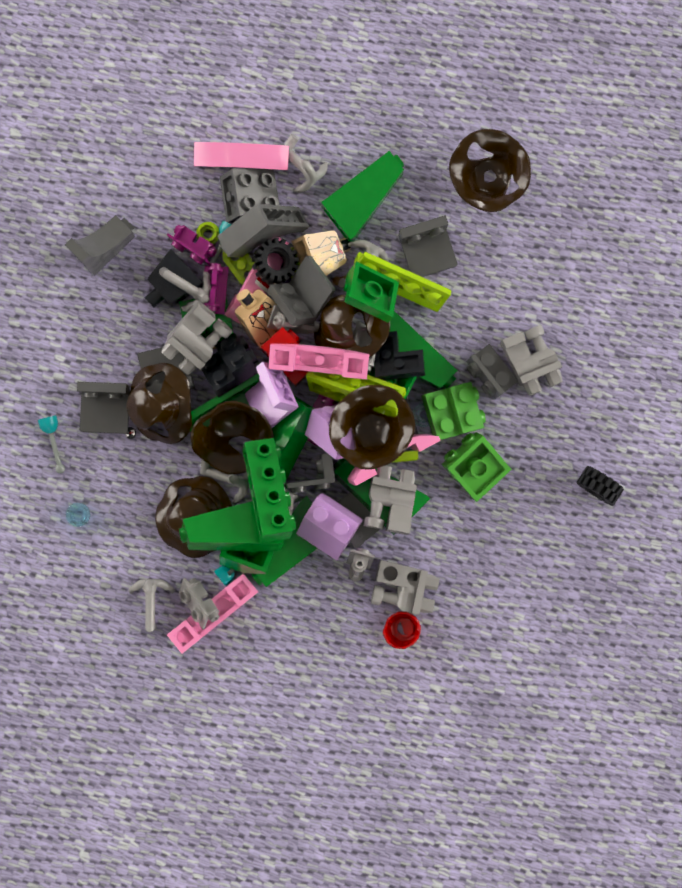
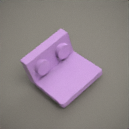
[245,362,299,428]

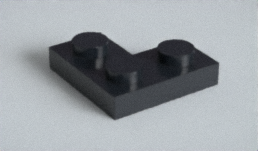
[374,331,425,380]

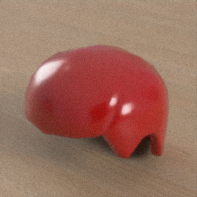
[383,611,421,649]

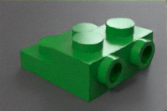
[344,261,399,323]

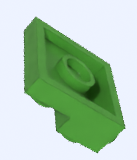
[421,382,486,440]
[441,432,512,502]

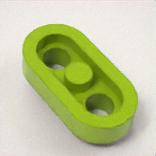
[222,251,254,286]

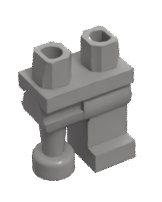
[161,300,233,375]
[500,325,563,396]
[363,466,417,535]
[371,559,440,615]

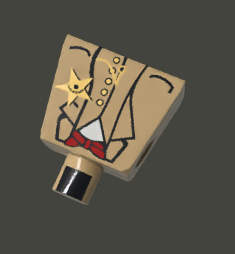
[291,231,351,276]
[235,289,279,349]

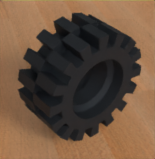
[252,238,299,285]
[577,466,624,506]

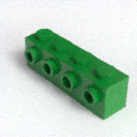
[243,438,296,543]

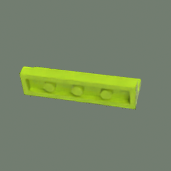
[354,252,451,312]
[306,371,406,417]

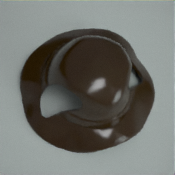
[449,129,531,212]
[314,294,390,358]
[126,363,192,444]
[329,385,415,470]
[191,401,274,474]
[155,476,232,558]

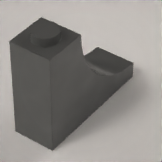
[218,204,309,257]
[65,215,135,276]

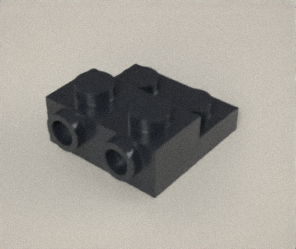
[201,333,258,398]

